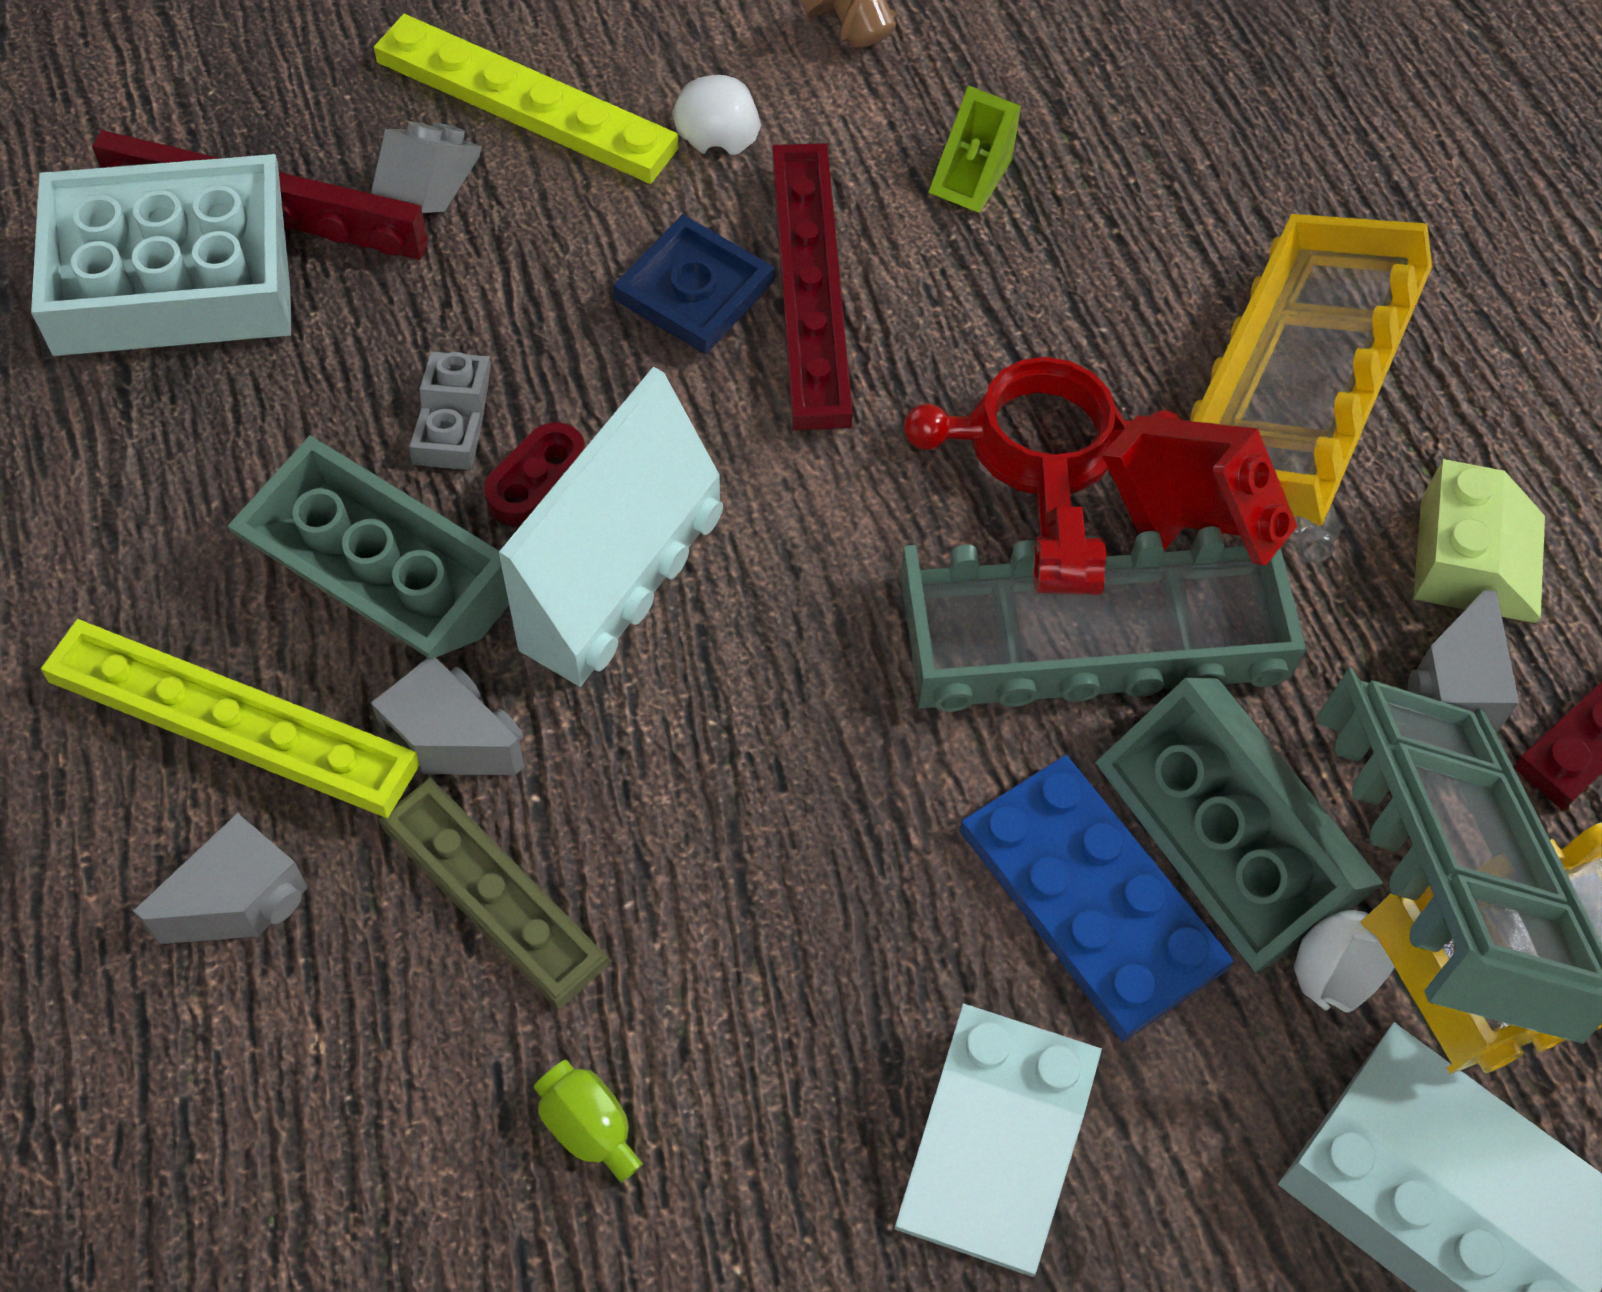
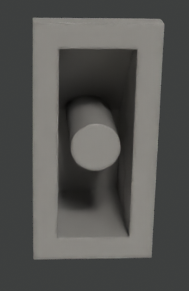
[1408,590,1519,732]
[133,813,308,944]

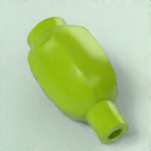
[533,1059,643,1183]

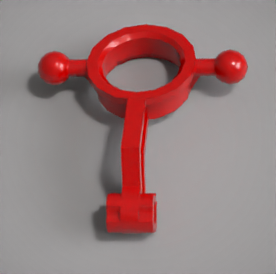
[903,357,1183,595]

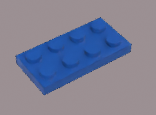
[959,755,1234,1043]

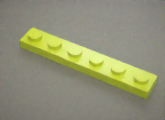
[374,14,679,184]
[41,619,420,819]

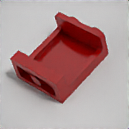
[1102,415,1298,566]

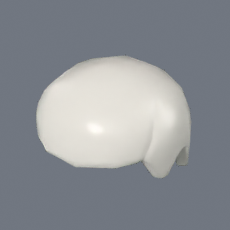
[672,75,761,155]
[1294,910,1395,1012]

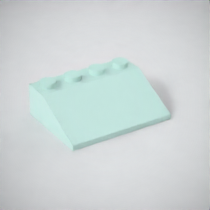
[31,154,291,356]
[499,367,723,687]
[1277,1022,1602,1292]

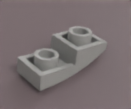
[409,351,491,470]

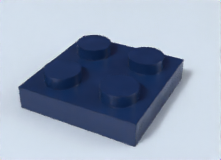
[613,214,774,355]

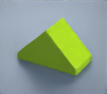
[928,86,1021,213]

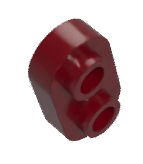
[484,422,586,527]

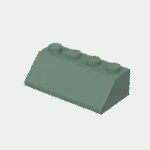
[227,435,509,659]
[1095,678,1384,973]

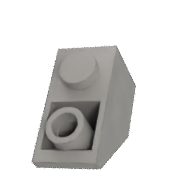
[371,121,482,213]
[371,658,525,775]

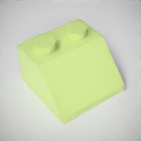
[1413,459,1545,623]

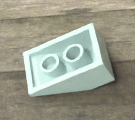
[894,1003,1102,1277]

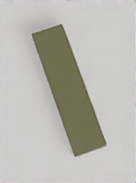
[379,777,609,1011]

